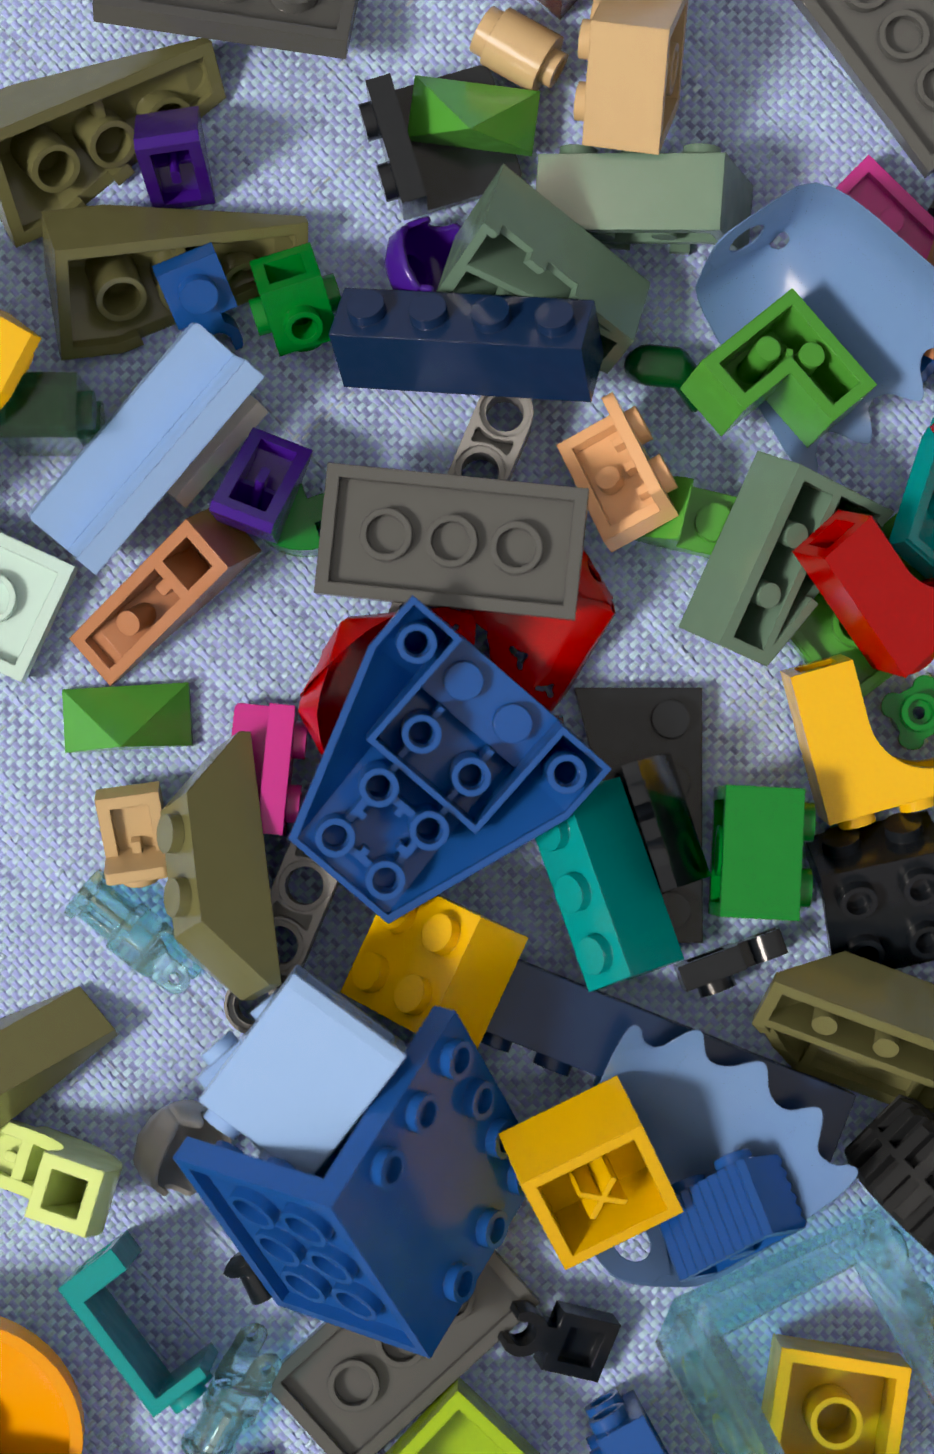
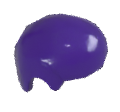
[384,216,461,292]

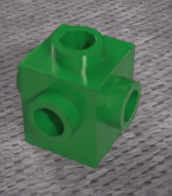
[248,242,341,357]

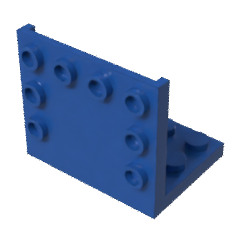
[173,1005,526,1359]

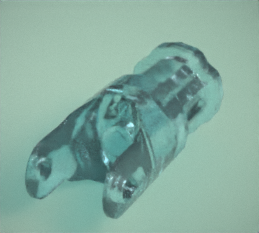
[63,869,202,994]
[180,1323,282,1454]

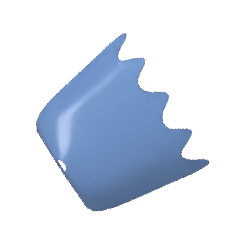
[695,182,934,472]
[595,1024,858,1287]

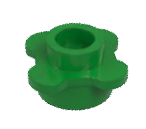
[881,675,934,750]

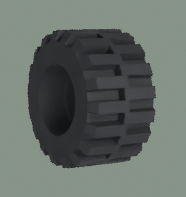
[844,1094,934,1255]

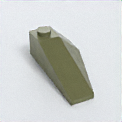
[0,38,226,248]
[41,204,308,361]
[0,986,119,1129]

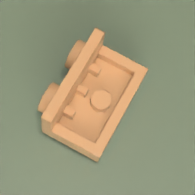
[556,392,679,553]

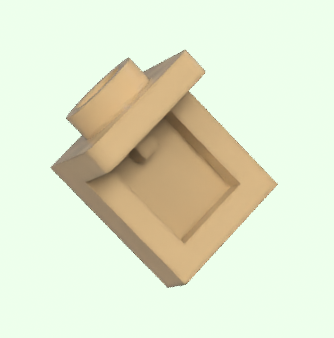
[94,781,168,888]

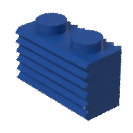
[658,1149,807,1282]

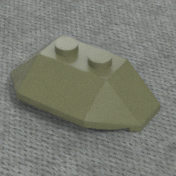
[157,731,282,1001]
[752,951,934,1113]

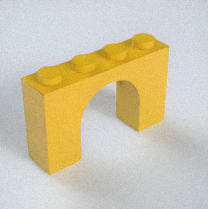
[780,654,934,830]

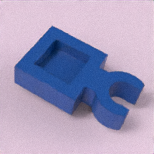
[152,242,243,350]

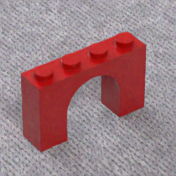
[792,424,934,678]

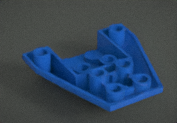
[288,594,612,924]

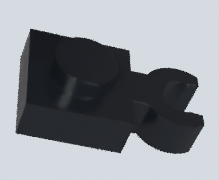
[673,927,788,998]
[497,1300,621,1382]

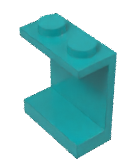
[58,1230,219,1418]

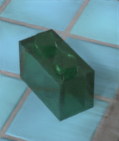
[0,372,105,456]

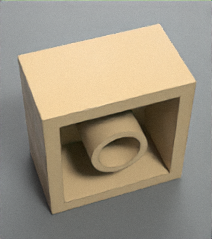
[574,0,688,155]

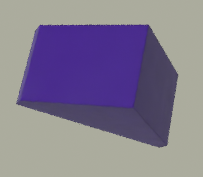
[133,106,216,209]
[209,427,313,544]

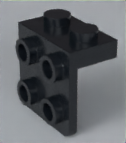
[358,66,521,220]
[804,810,934,969]

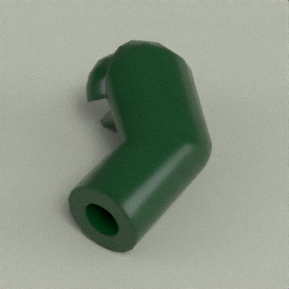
[624,344,698,413]

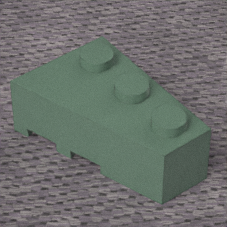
[535,143,753,255]
[437,164,650,374]
[679,451,894,666]

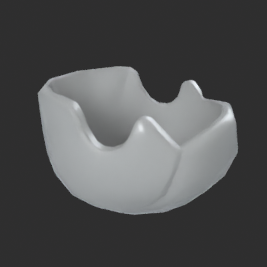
[133,1100,233,1196]

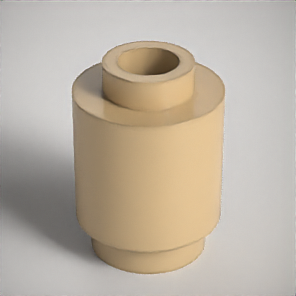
[470,6,568,91]

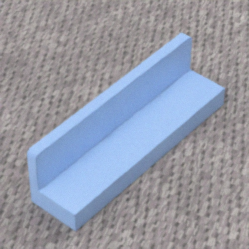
[29,322,265,575]

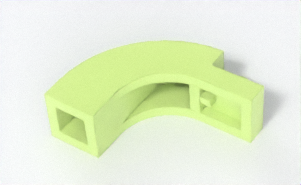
[0,1119,123,1238]

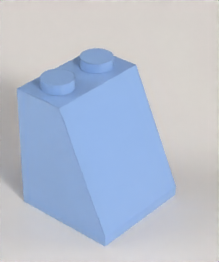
[199,964,407,1175]

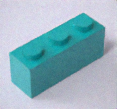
[535,777,684,992]

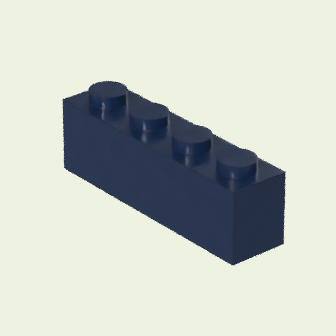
[329,287,604,402]

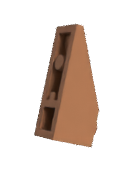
[69,508,262,686]

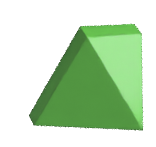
[408,75,540,157]
[62,682,193,753]

